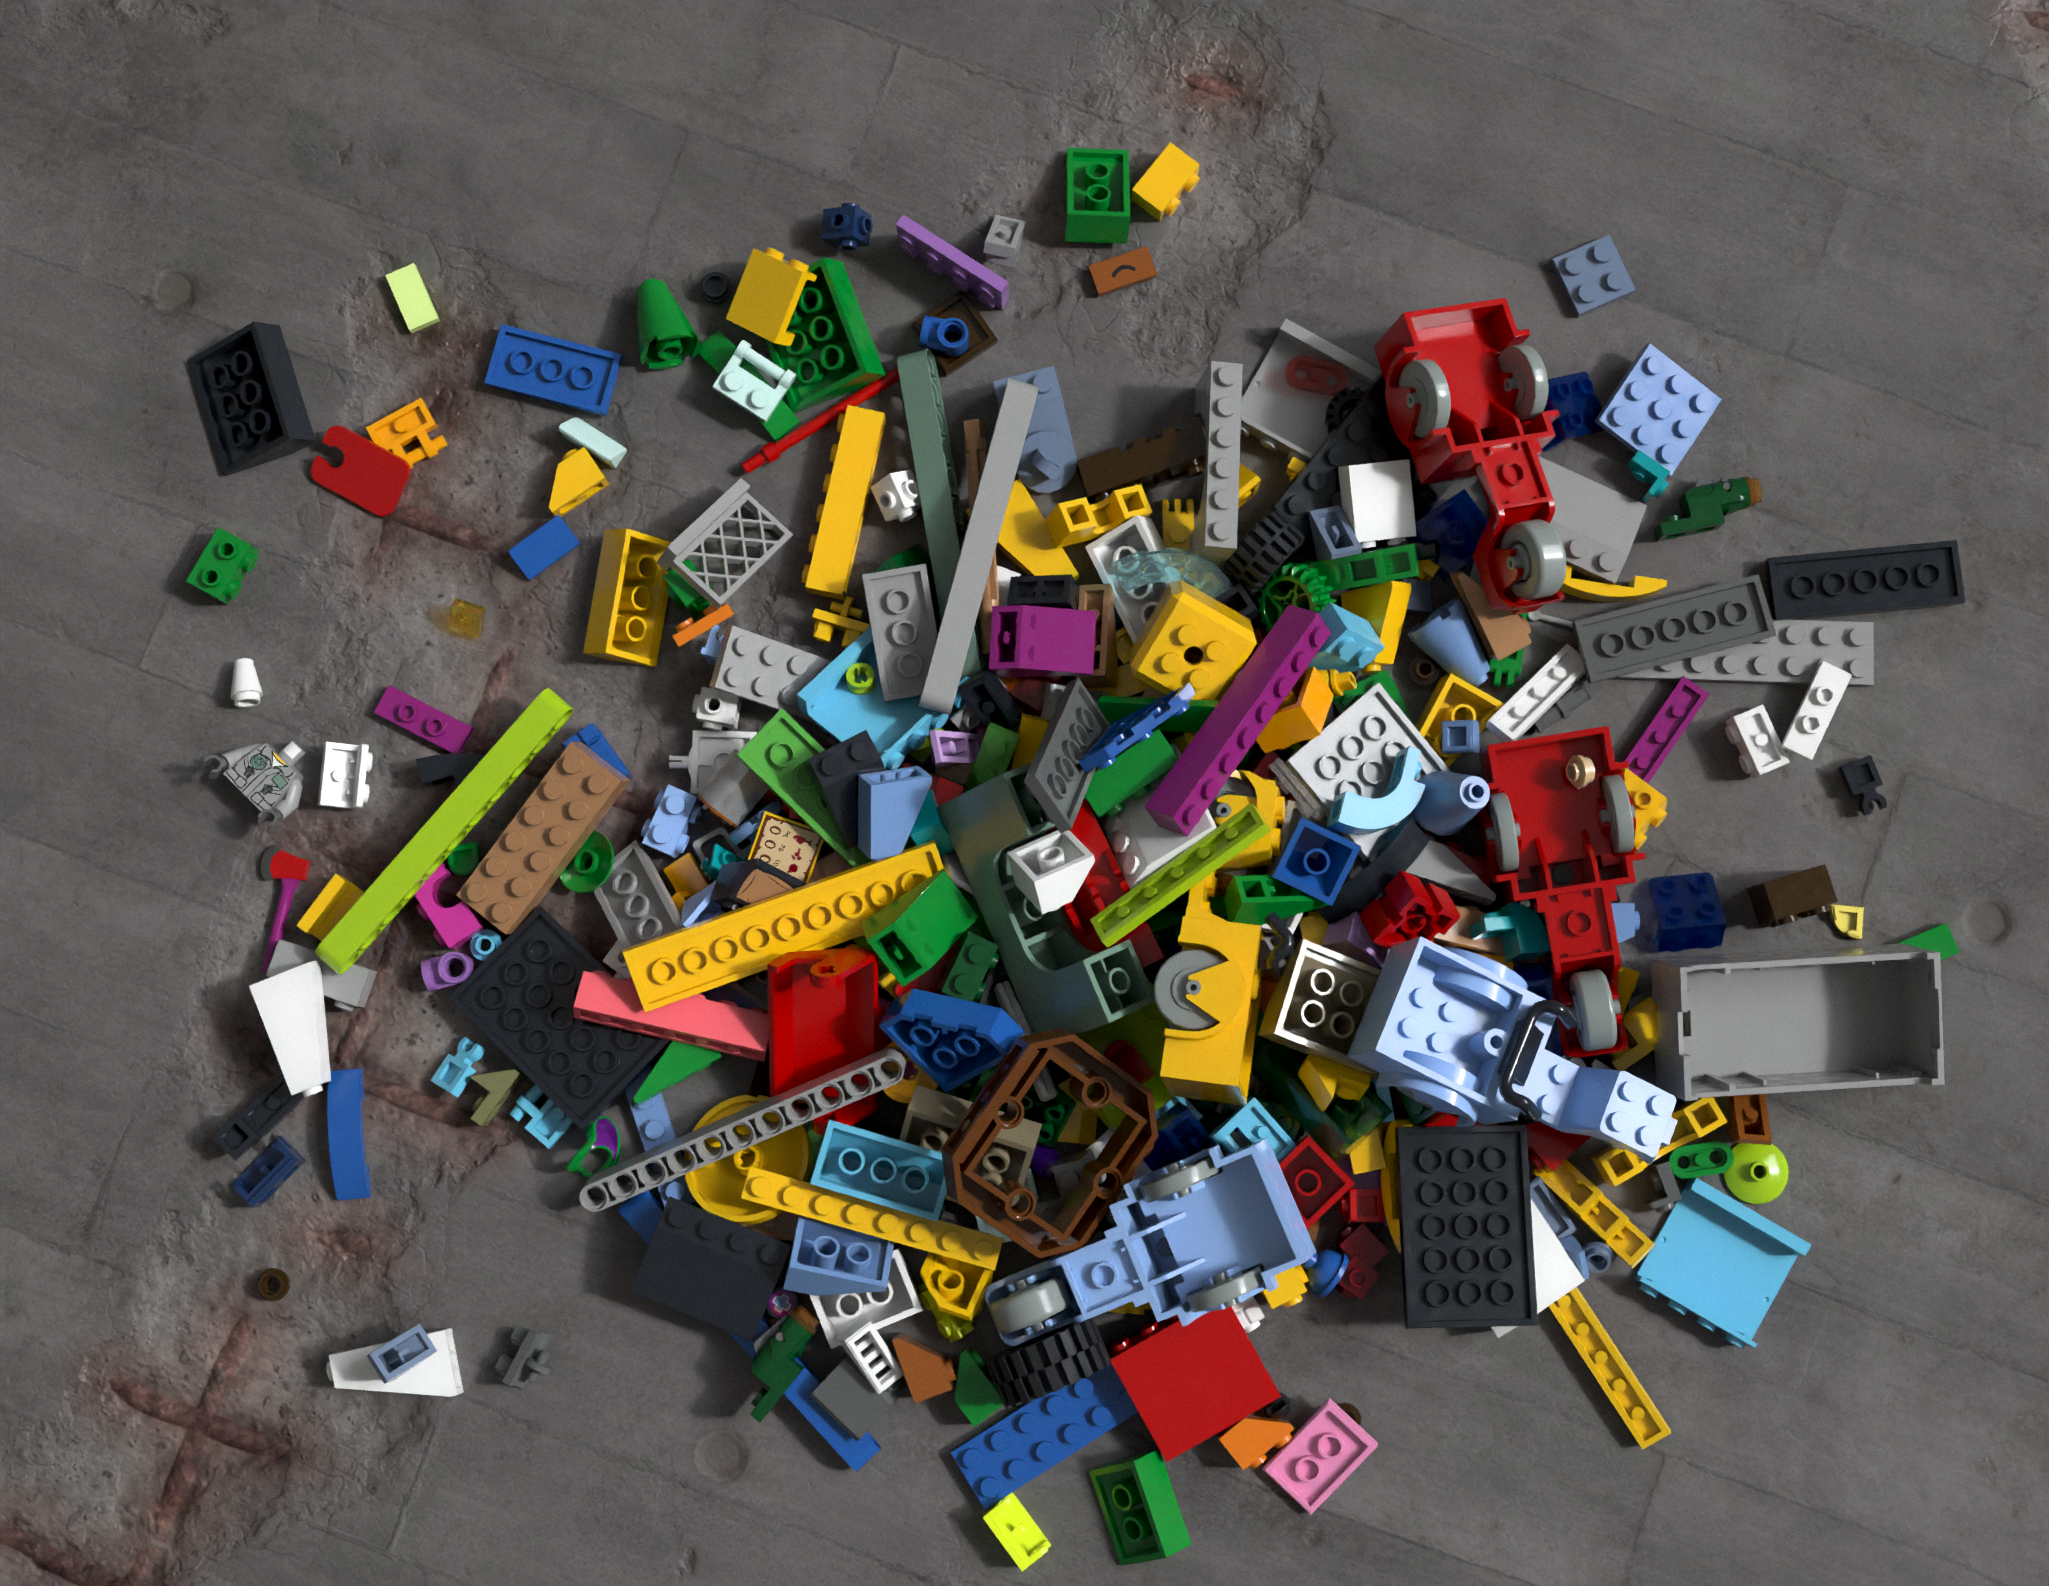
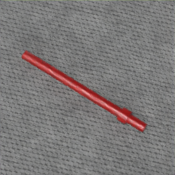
[741,366,900,474]

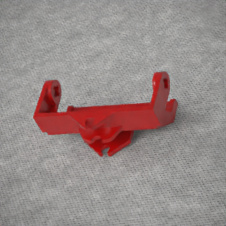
[1044,797,1168,971]
[767,944,889,1136]

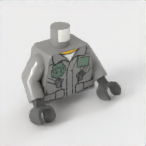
[201,740,306,833]

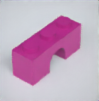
[414,861,488,950]

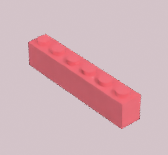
[573,970,769,1062]

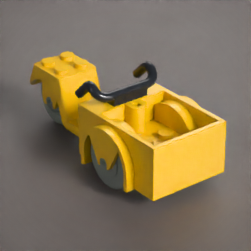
[1153,770,1295,1106]

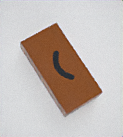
[1088,246,1157,297]

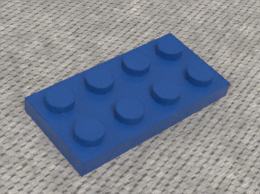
[484,324,623,417]

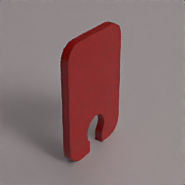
[311,425,411,516]

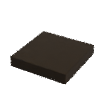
[911,290,998,377]

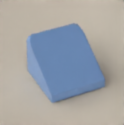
[1441,720,1480,754]
[1558,1235,1589,1280]

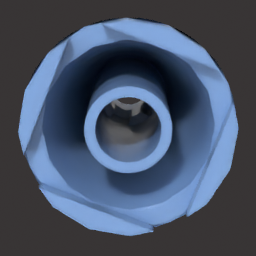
[1407,597,1490,687]
[1412,771,1490,836]

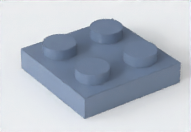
[1551,234,1636,318]

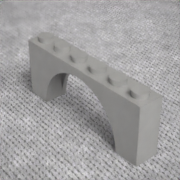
[1189,361,1243,569]

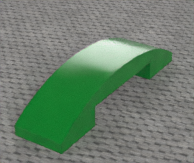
[698,330,800,442]

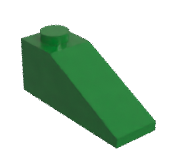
[1222,875,1329,925]
[630,1041,722,1108]

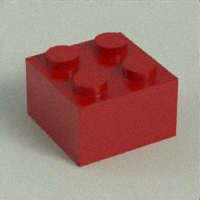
[1279,1134,1355,1230]

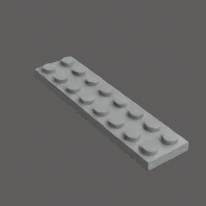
[1617,619,1874,687]

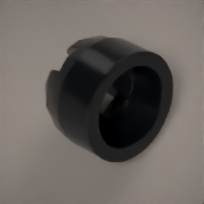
[1264,1391,1290,1419]

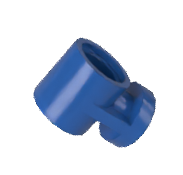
[919,315,969,356]

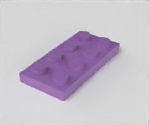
[896,214,1009,310]

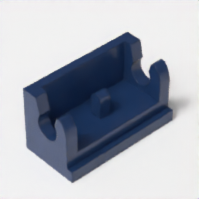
[231,1136,306,1208]

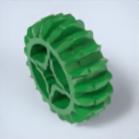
[1254,562,1337,635]

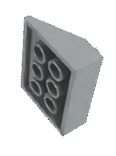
[1538,456,1647,585]

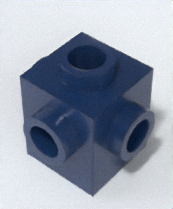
[821,203,873,251]

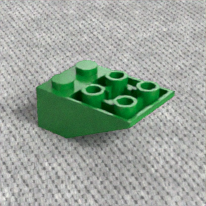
[861,869,978,987]

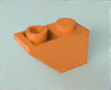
[1217,1415,1295,1471]

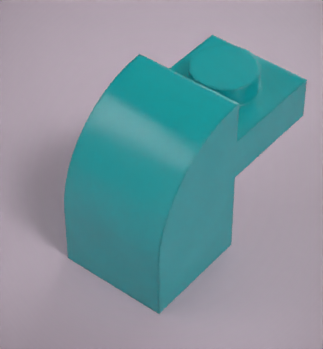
[1469,903,1550,962]

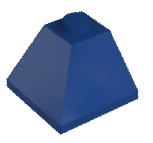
[1272,816,1361,906]

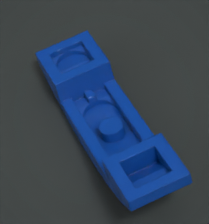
[327,1068,371,1200]

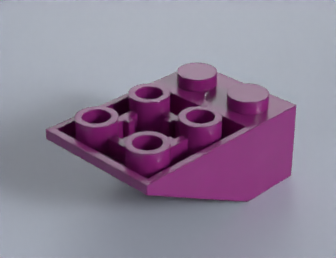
[989,605,1096,678]

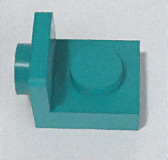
[1626,450,1671,502]

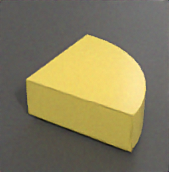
[1829,904,1864,940]

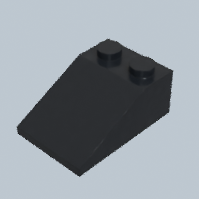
[803,730,886,850]

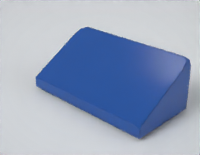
[508,515,581,580]

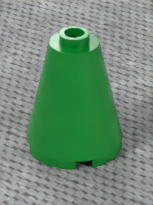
[636,278,701,369]

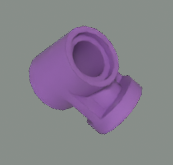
[421,951,476,992]

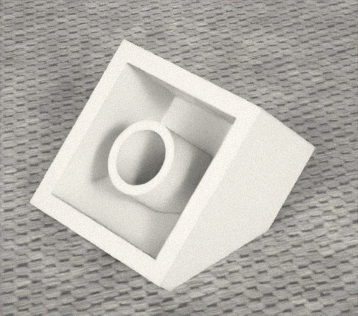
[1007,830,1095,914]

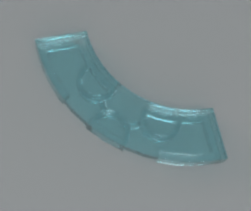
[1109,548,1234,598]

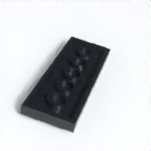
[1765,540,1965,621]

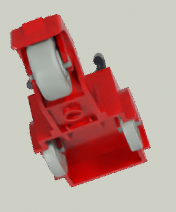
[1374,298,1566,615]
[1478,726,1646,1058]

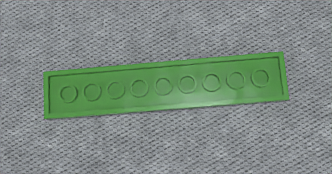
[736,708,992,942]

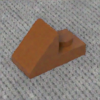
[1727,1094,1772,1145]

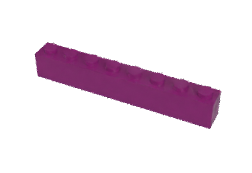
[1144,605,1331,837]

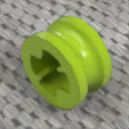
[846,663,875,695]

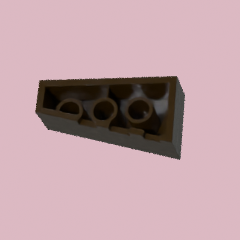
[1076,417,1206,503]

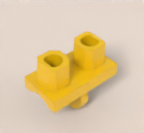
[813,596,870,649]

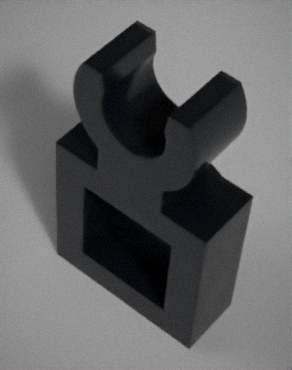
[1838,755,1887,816]

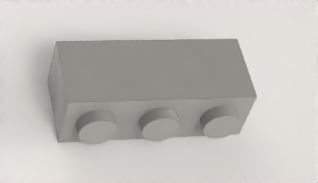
[266,939,377,1011]

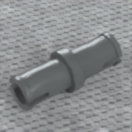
[1532,681,1593,734]

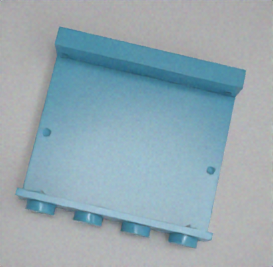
[797,626,969,770]
[1633,1178,1811,1349]

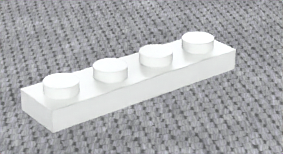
[1486,644,1586,742]

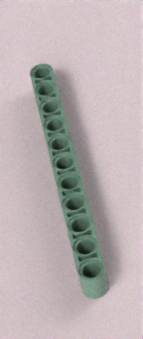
[897,348,989,681]

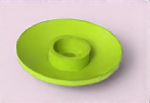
[1723,1143,1789,1204]

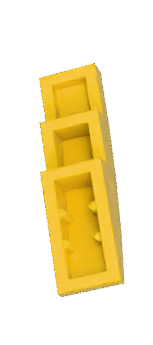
[1533,1160,1655,1269]

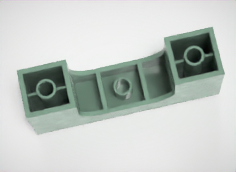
[937,763,1155,1035]

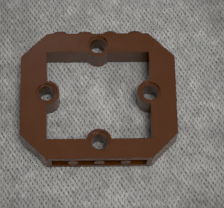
[941,1028,1158,1258]

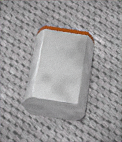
[696,748,769,828]

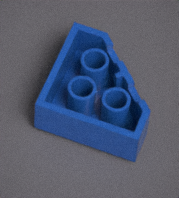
[879,988,1024,1092]

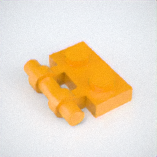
[366,398,448,469]

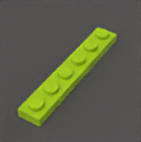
[1090,803,1271,948]

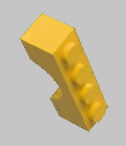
[1591,1097,1728,1187]

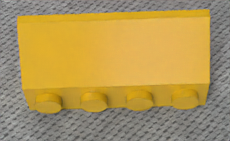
[583,528,672,667]

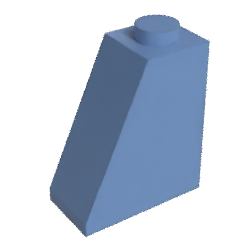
[858,766,932,861]

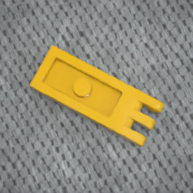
[1161,498,1196,583]

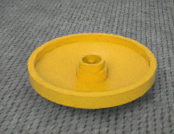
[684,1095,812,1225]

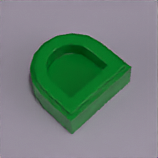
[447,842,481,877]

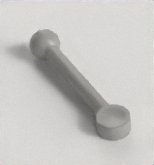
[1527,610,1573,628]

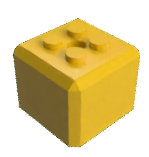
[1129,580,1257,700]

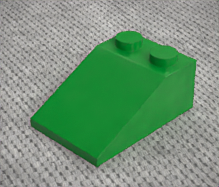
[1065,148,1130,244]

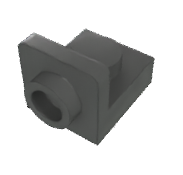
[1644,1161,1682,1213]

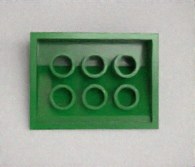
[764,257,885,413]

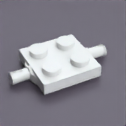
[669,730,757,795]

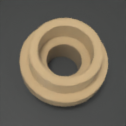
[1566,755,1595,788]

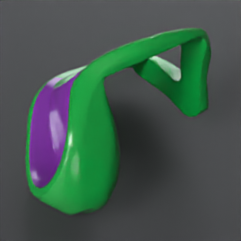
[565,1115,620,1179]

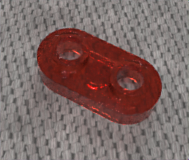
[1285,356,1349,396]

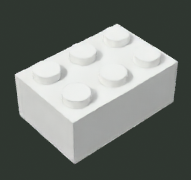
[810,1247,924,1349]

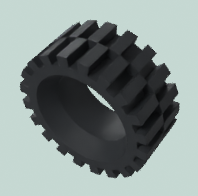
[986,1317,1111,1408]

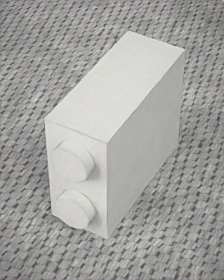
[1338,459,1417,548]

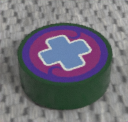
[766,1286,799,1320]

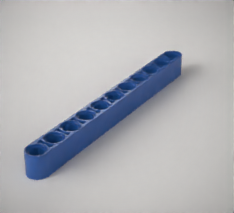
[618,1191,881,1472]

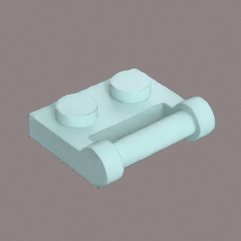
[712,340,797,423]

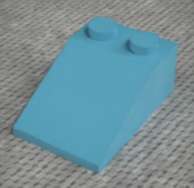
[1307,602,1385,673]

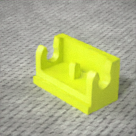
[983,1492,1051,1572]

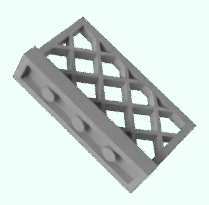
[656,478,793,610]

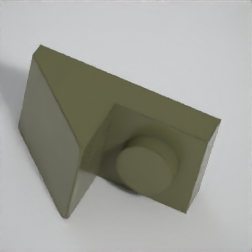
[470,1069,525,1126]

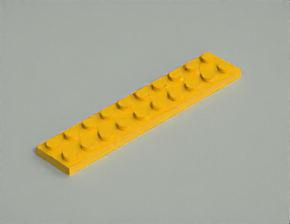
[622,840,945,1012]

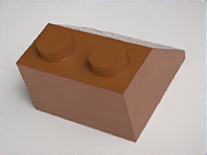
[892,1333,957,1403]

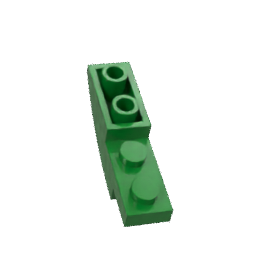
[1293,543,1420,591]

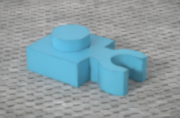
[430,1037,485,1098]

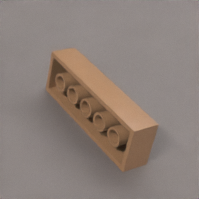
[456,742,631,935]

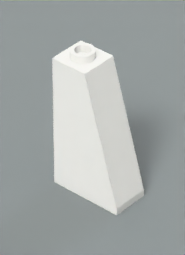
[249,960,331,1098]
[326,1328,464,1397]

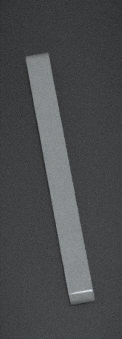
[918,378,1039,715]
[579,1047,907,1212]

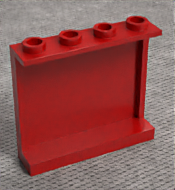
[1107,1307,1281,1462]

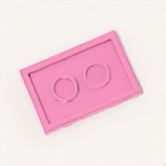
[1262,1397,1378,1515]

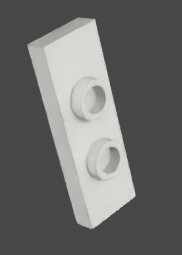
[1780,661,1852,761]

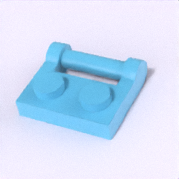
[1209,1096,1297,1163]

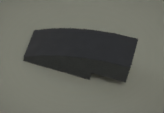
[416,753,524,787]

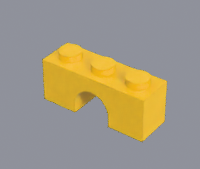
[1046,484,1153,548]

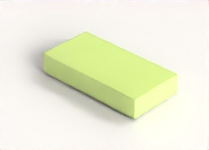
[385,263,440,333]

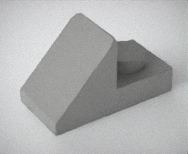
[983,215,1026,267]

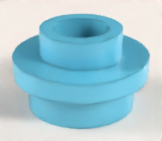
[470,929,503,961]

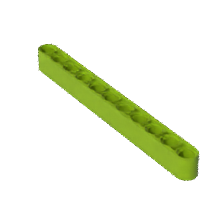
[315,688,574,975]

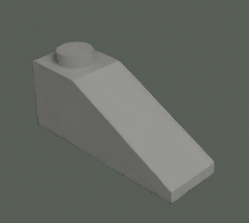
[1405,834,1496,906]

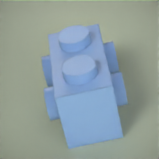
[641,784,703,859]

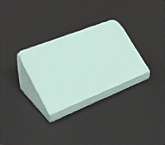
[558,417,627,468]

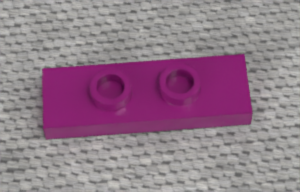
[374,685,474,753]

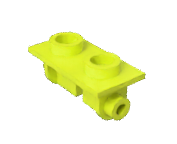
[918,1283,974,1343]

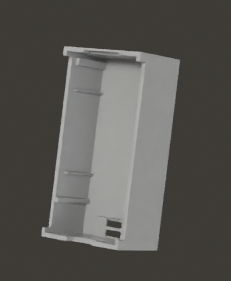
[1651,943,1945,1101]

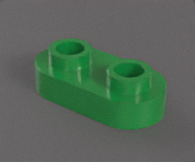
[1666,1141,1734,1179]

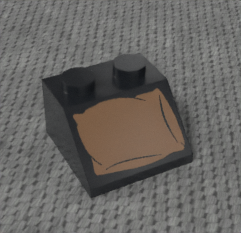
[710,858,807,913]

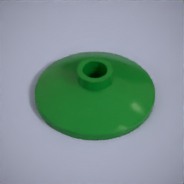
[559,831,614,893]

